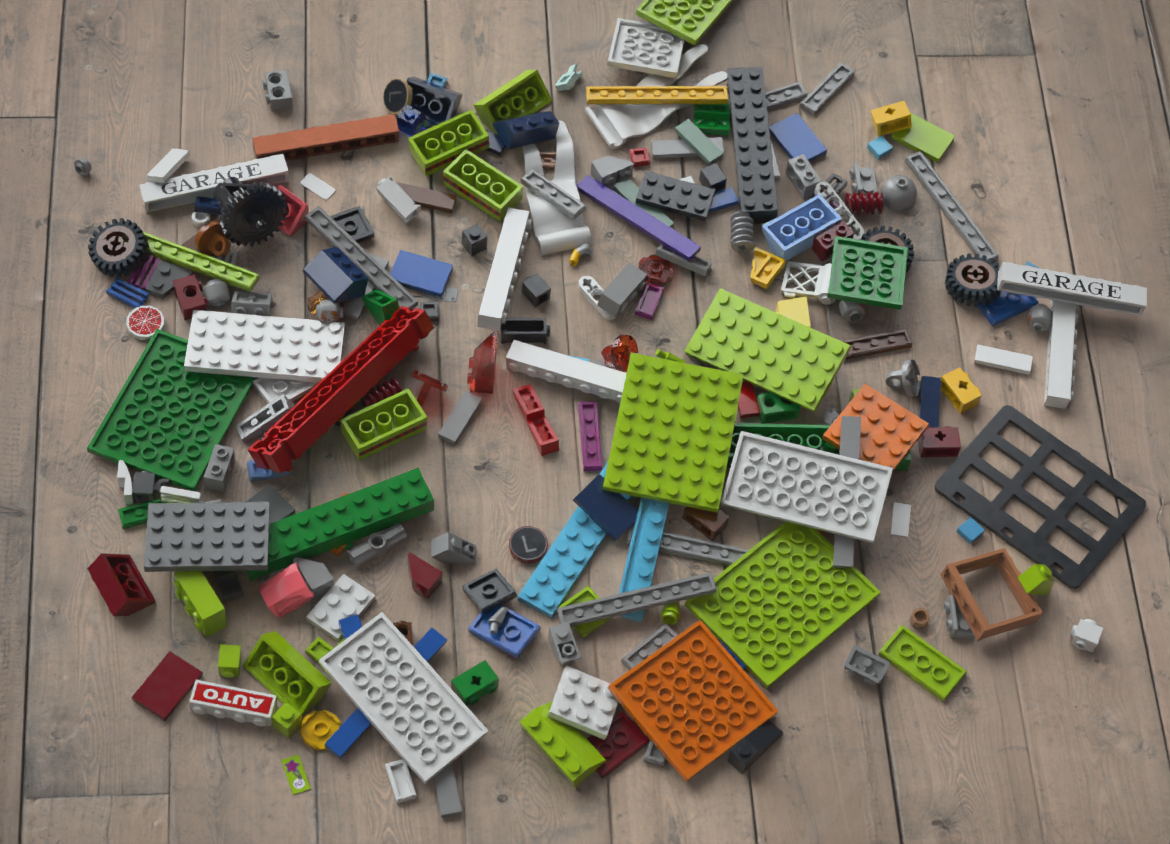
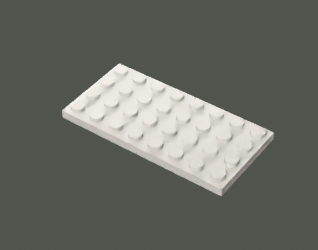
[184,310,345,382]
[721,431,893,543]
[318,612,489,784]

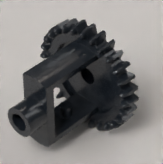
[214,177,288,247]

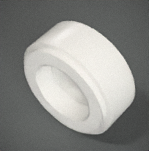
[192,212,211,228]

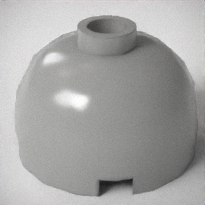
[881,175,917,212]

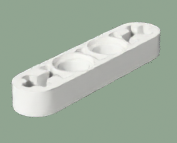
[814,182,864,240]

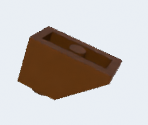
[682,506,729,541]

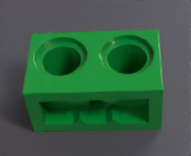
[757,392,800,424]

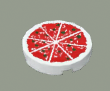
[126,306,165,340]

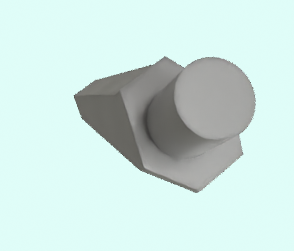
[487,607,508,634]

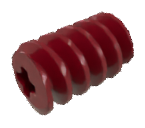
[845,192,884,215]
[361,378,402,408]

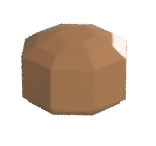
[909,608,930,629]

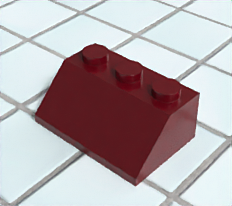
[87,553,156,616]

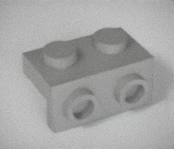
[843,645,890,686]

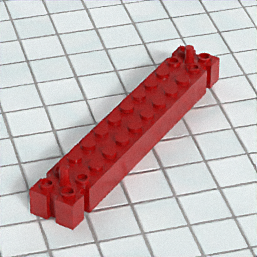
[248,306,434,473]

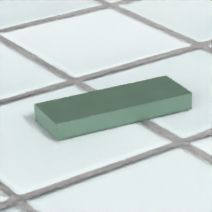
[675,119,723,165]

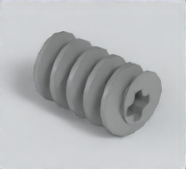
[730,212,754,252]

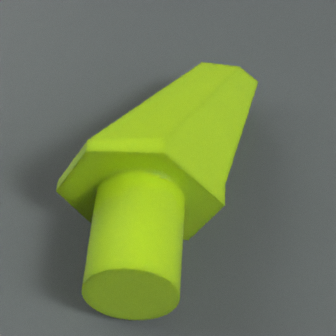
[655,349,686,363]

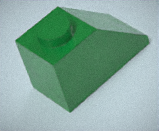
[362,289,399,324]

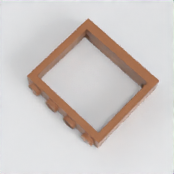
[940,548,1043,641]

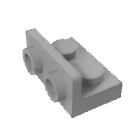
[849,162,877,197]
[232,291,272,316]
[944,595,975,639]

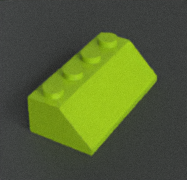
[473,70,552,136]
[243,631,332,716]
[519,701,606,788]

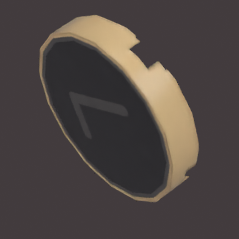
[383,78,413,114]

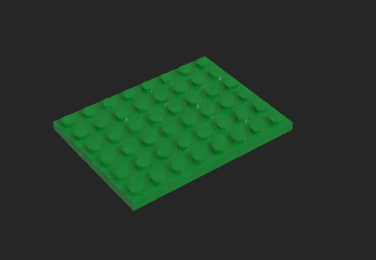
[87,329,258,491]

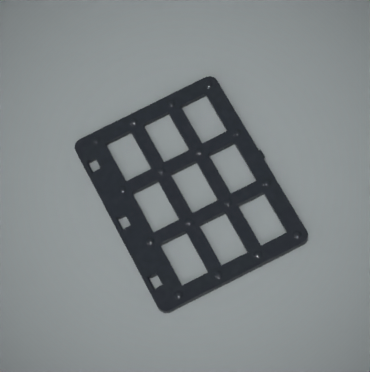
[935,405,1146,589]

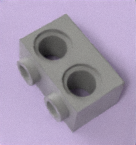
[262,70,293,111]
[785,154,821,199]
[204,444,235,493]

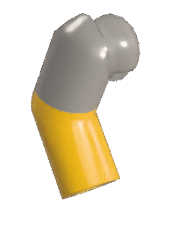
[569,244,593,266]

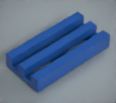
[106,277,149,308]

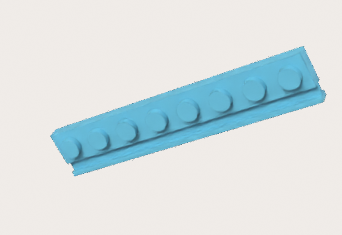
[618,498,669,622]

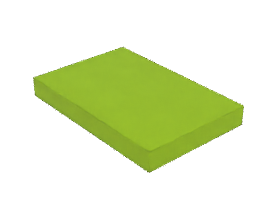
[891,113,955,163]

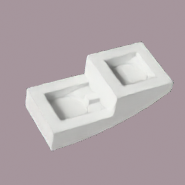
[117,460,134,505]

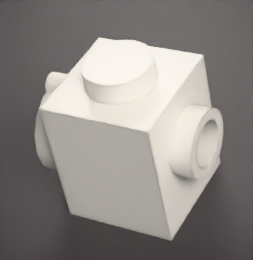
[1070,619,1103,653]

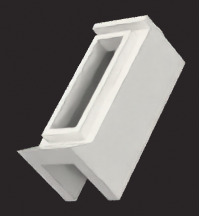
[376,176,422,224]

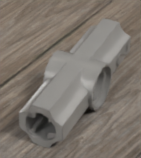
[347,523,407,567]

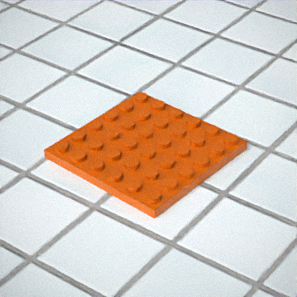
[608,620,778,782]

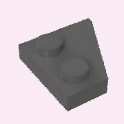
[145,260,194,298]

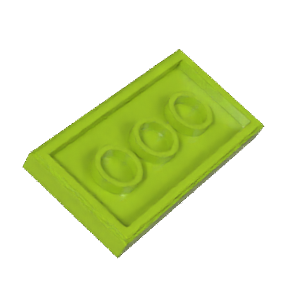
[878,625,967,702]

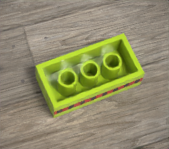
[408,109,489,176]
[443,149,523,222]
[340,388,427,461]

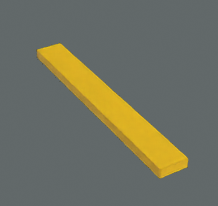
[586,86,728,104]

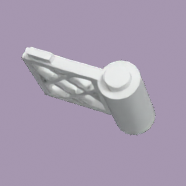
[781,261,836,305]

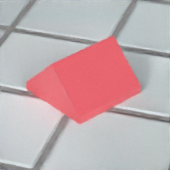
[277,185,309,236]

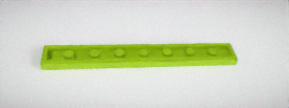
[124,232,260,292]

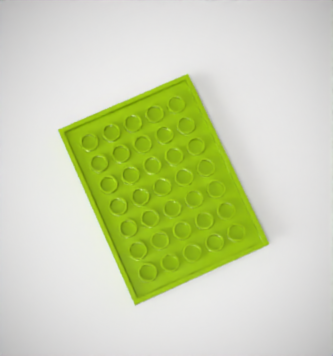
[602,353,743,513]
[684,521,881,689]

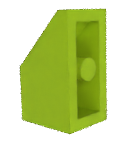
[1018,564,1054,595]

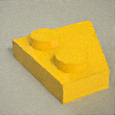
[751,247,786,289]

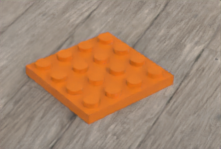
[822,383,929,473]

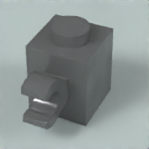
[132,471,169,503]

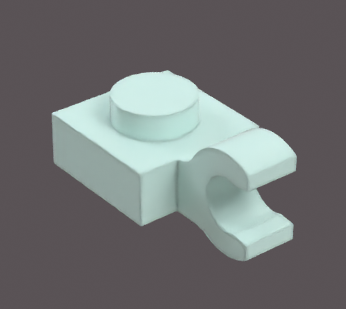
[555,64,583,91]

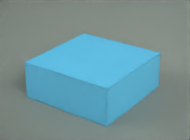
[867,136,893,159]

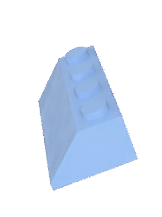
[762,194,842,261]

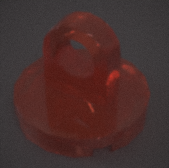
[601,335,638,372]
[411,370,449,407]

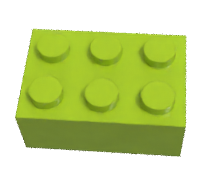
[173,571,227,638]

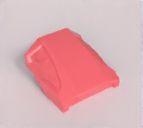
[259,563,315,618]

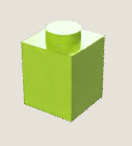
[218,644,242,678]
[272,702,302,739]

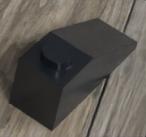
[727,720,783,774]

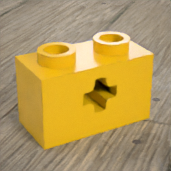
[870,101,912,137]
[940,367,982,414]

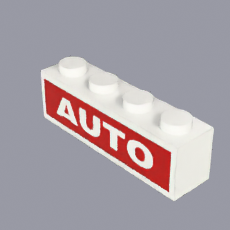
[189,680,277,727]

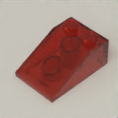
[467,331,498,394]

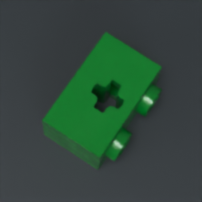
[451,660,499,706]

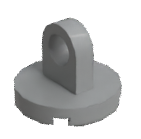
[886,359,921,397]

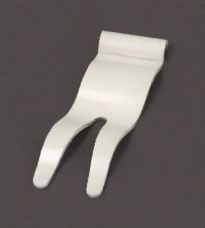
[585,44,727,150]
[521,121,592,256]

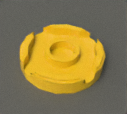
[300,710,341,751]

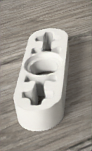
[578,276,617,320]

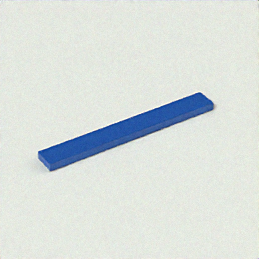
[324,627,447,759]

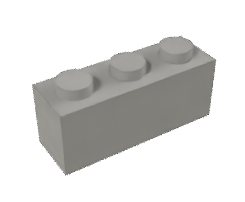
[597,263,647,317]

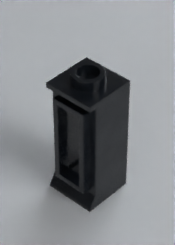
[501,318,550,344]

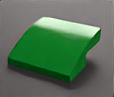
[693,104,730,136]

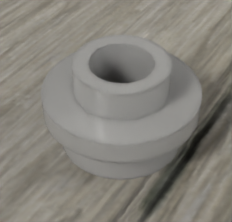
[74,158,92,176]

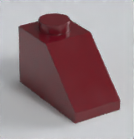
[408,552,443,599]

